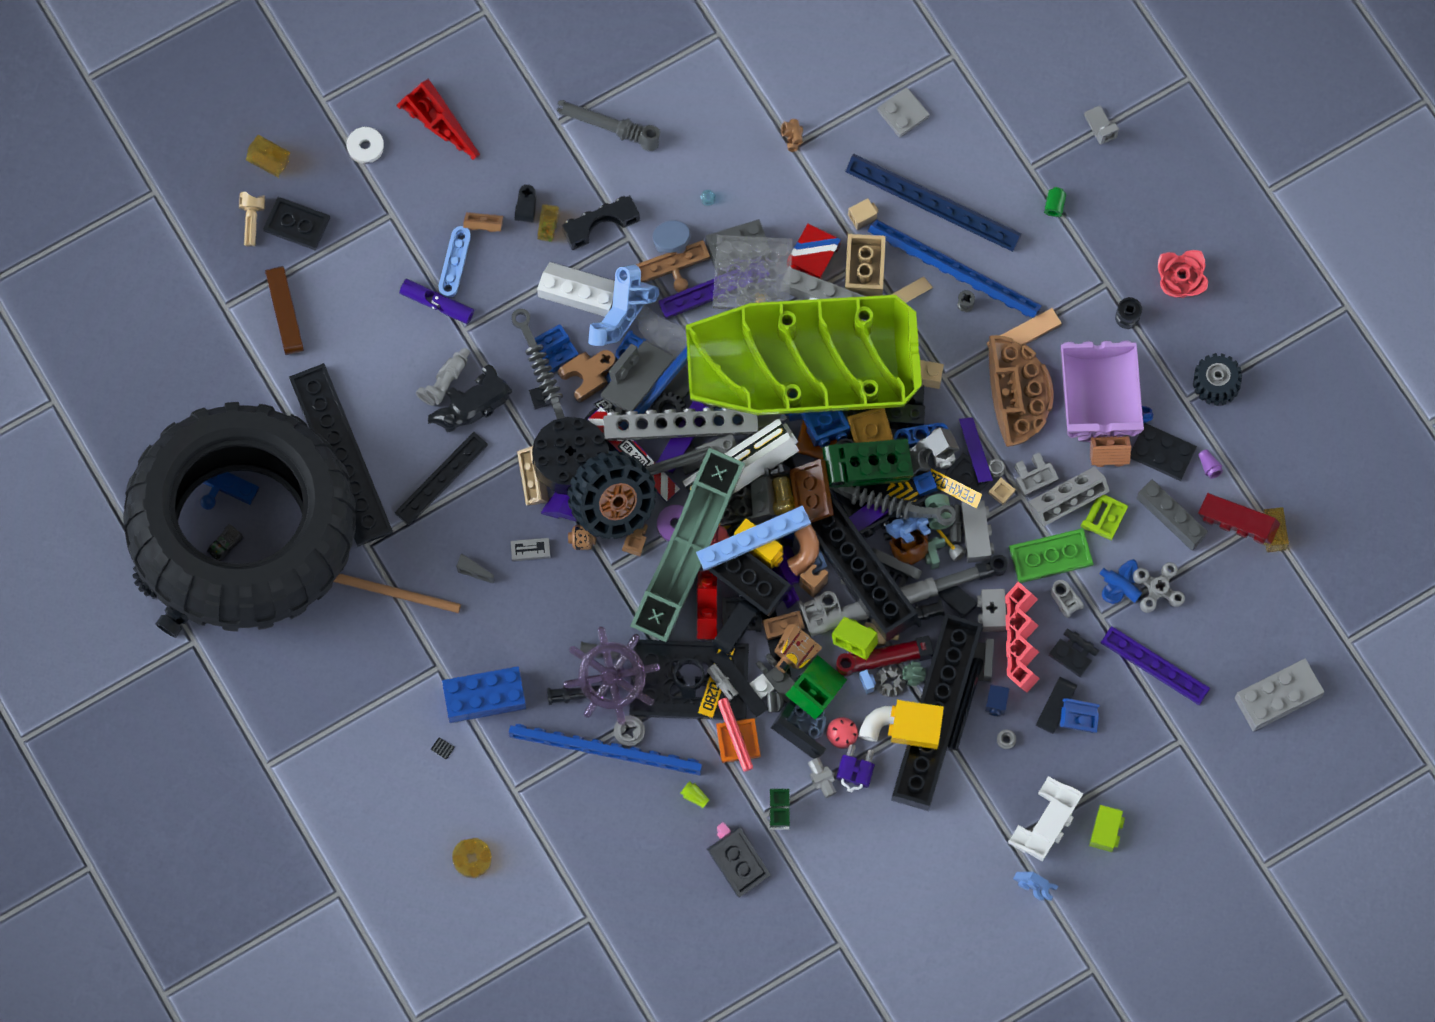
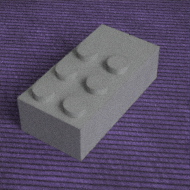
[1234,658,1324,732]

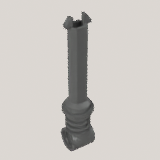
[557,100,660,151]

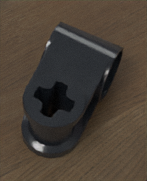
[515,184,537,222]

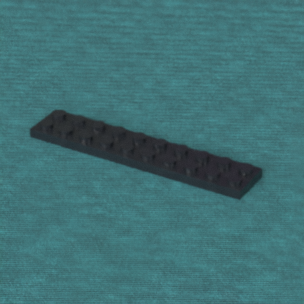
[289,363,393,547]

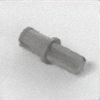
[707,664,739,701]

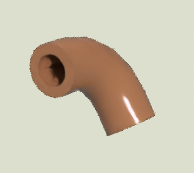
[787,525,819,576]

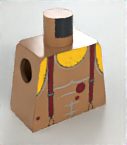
[775,624,822,673]

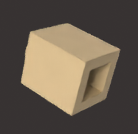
[848,198,878,230]

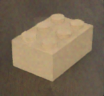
[845,234,886,296]

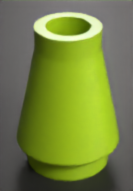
[680,781,710,808]

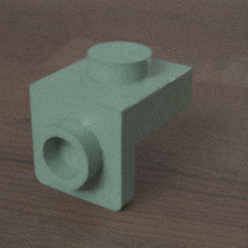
[924,537,945,570]

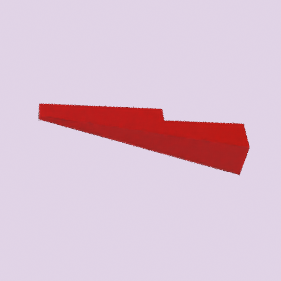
[396,78,480,160]

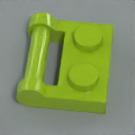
[1080,495,1128,541]

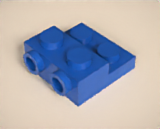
[800,411,850,448]

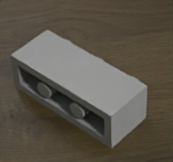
[960,500,994,563]

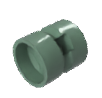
[924,494,952,530]

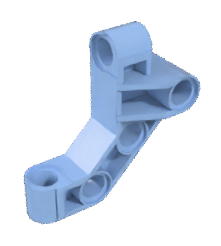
[588,265,659,346]

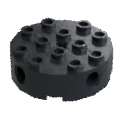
[532,417,609,495]

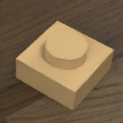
[988,478,1016,505]

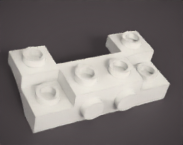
[1008,776,1083,862]

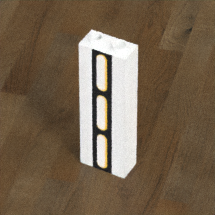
[682,418,799,494]

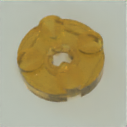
[452,838,492,878]

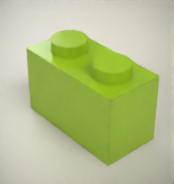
[832,617,878,660]
[1089,805,1125,852]

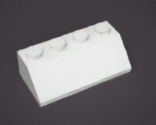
[537,262,615,316]

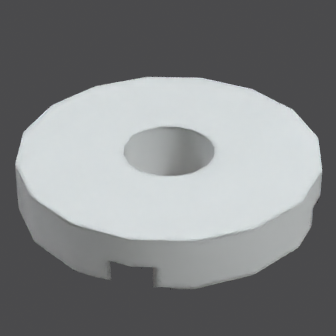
[346,127,384,164]

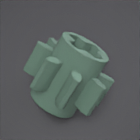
[902,661,926,686]

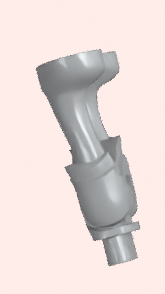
[416,348,471,406]

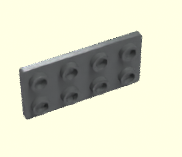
[601,341,675,412]

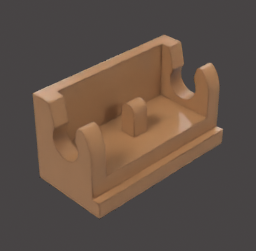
[799,564,828,598]

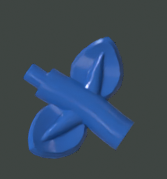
[1099,559,1143,604]

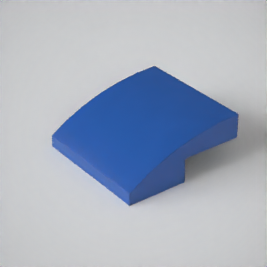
[534,324,579,373]

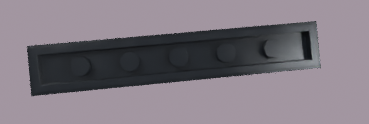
[395,431,488,526]

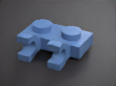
[885,517,931,543]
[1013,872,1058,901]

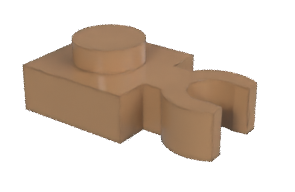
[622,524,648,556]

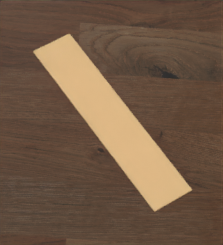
[891,277,933,303]

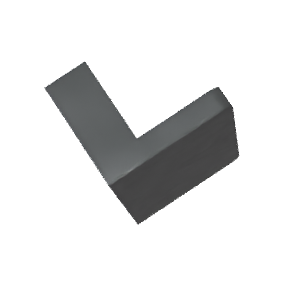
[969,639,994,681]

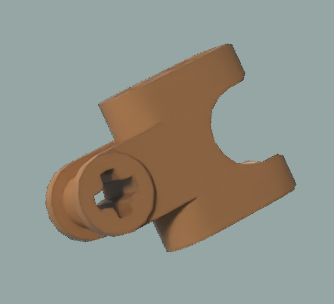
[557,350,616,402]

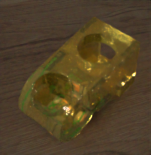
[538,204,560,242]

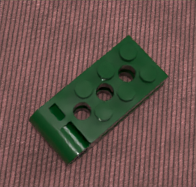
[822,439,914,488]

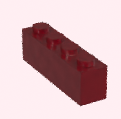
[1198,493,1280,545]

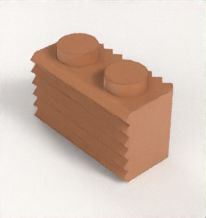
[1090,436,1131,467]

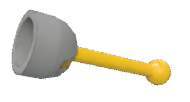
[936,530,966,561]

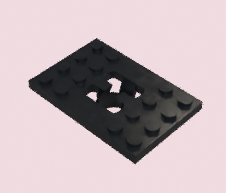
[629,639,749,720]

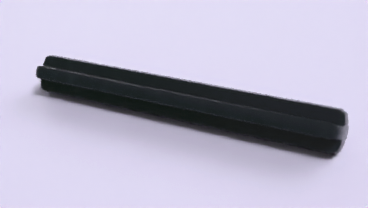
[948,658,983,751]

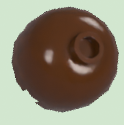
[889,529,929,564]

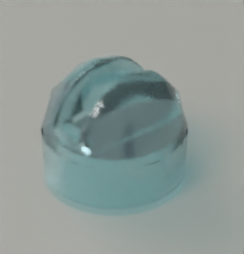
[700,190,715,206]

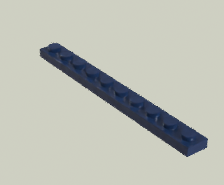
[845,154,1021,252]

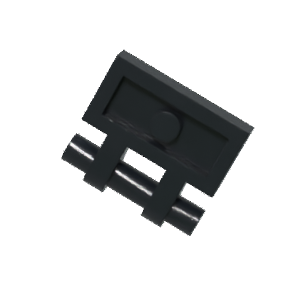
[1049,628,1100,678]

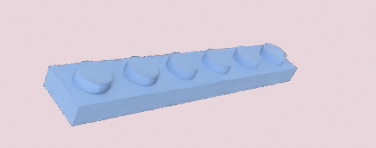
[696,505,811,571]

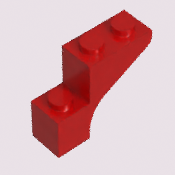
[697,570,717,639]

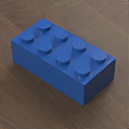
[442,666,526,723]

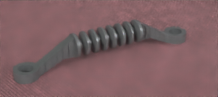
[511,308,565,419]
[829,486,956,526]

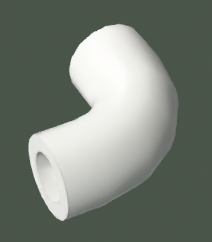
[858,706,894,742]

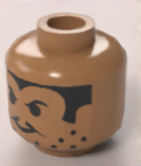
[568,525,596,550]

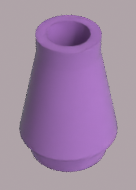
[1198,449,1223,479]

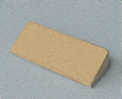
[517,446,549,506]

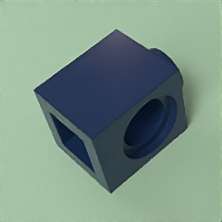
[985,685,1010,716]

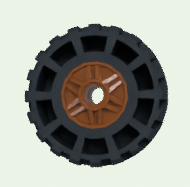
[568,451,657,539]

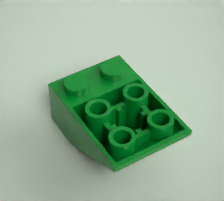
[785,655,847,719]

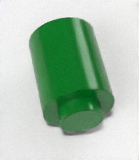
[1044,187,1067,217]

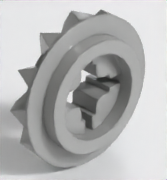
[875,666,906,697]
[614,715,645,747]

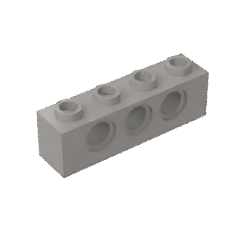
[1028,466,1110,527]

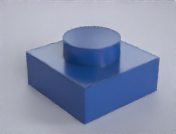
[913,471,938,497]

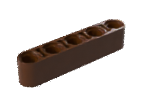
[265,266,304,355]

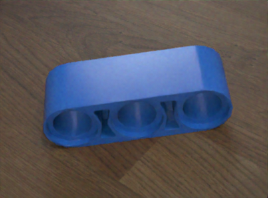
[894,423,948,449]

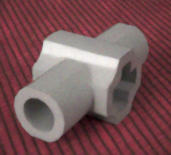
[808,757,837,798]

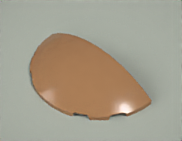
[989,335,1054,447]

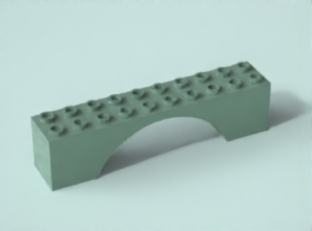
[630,448,746,642]

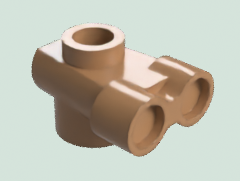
[781,119,803,152]

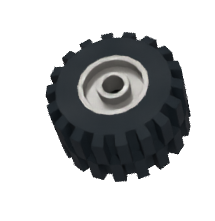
[1193,353,1242,406]

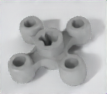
[1133,562,1185,613]

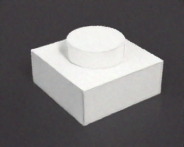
[749,674,775,700]

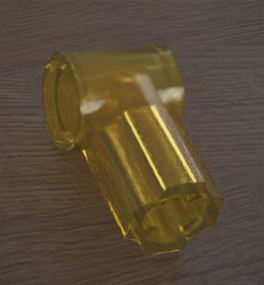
[772,477,795,516]

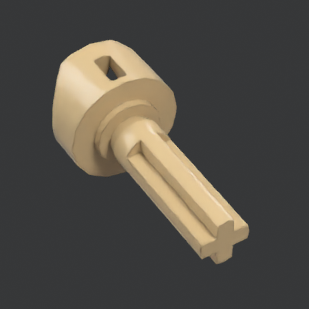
[239,192,265,246]

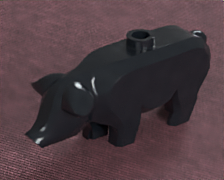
[428,364,512,432]

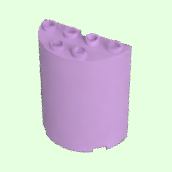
[1061,341,1144,442]

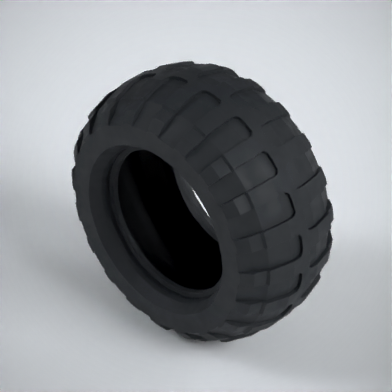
[123,402,355,631]

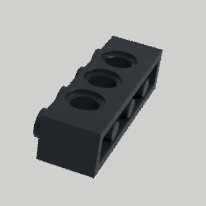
[848,404,925,429]

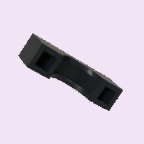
[562,195,640,250]

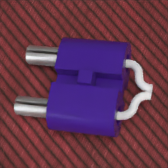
[836,744,875,792]

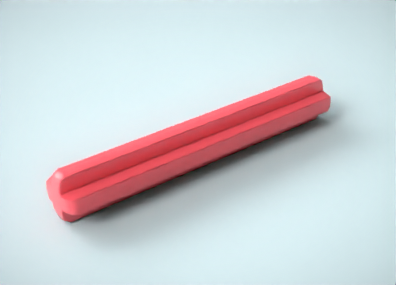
[718,698,753,772]

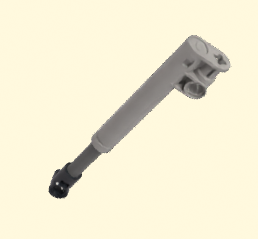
[798,554,1008,637]

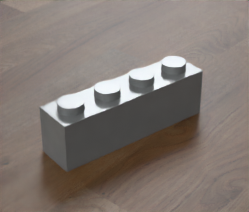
[1137,479,1208,550]

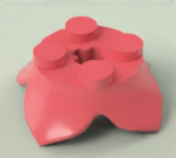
[1158,250,1208,298]

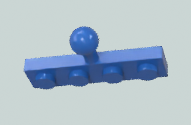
[200,472,259,510]

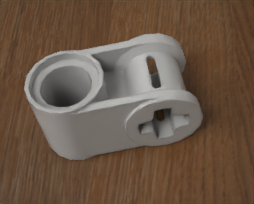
[1051,580,1084,618]

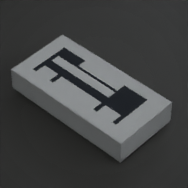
[511,538,551,561]

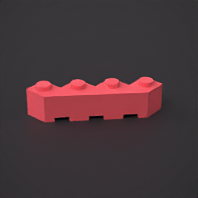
[1005,582,1040,693]

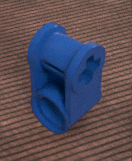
[616,330,647,362]

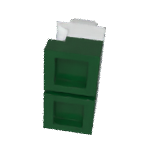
[770,789,790,830]

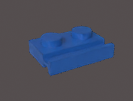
[1060,698,1100,733]

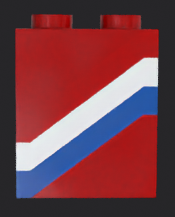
[787,223,841,280]

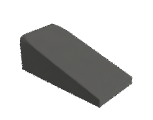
[456,554,495,584]

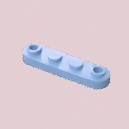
[439,226,471,298]

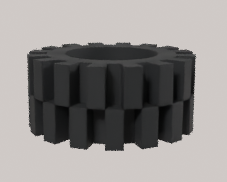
[651,392,687,427]

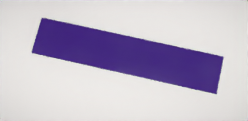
[959,417,993,482]

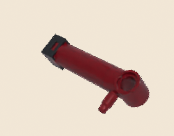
[836,635,934,676]

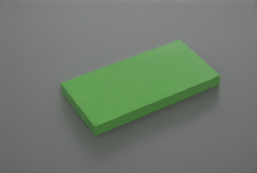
[1009,528,1094,583]

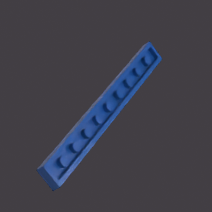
[868,219,1042,318]
[509,724,702,776]

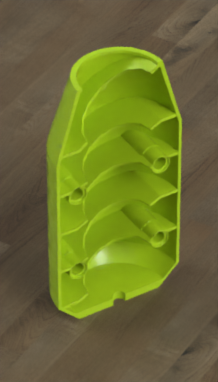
[686,295,922,415]

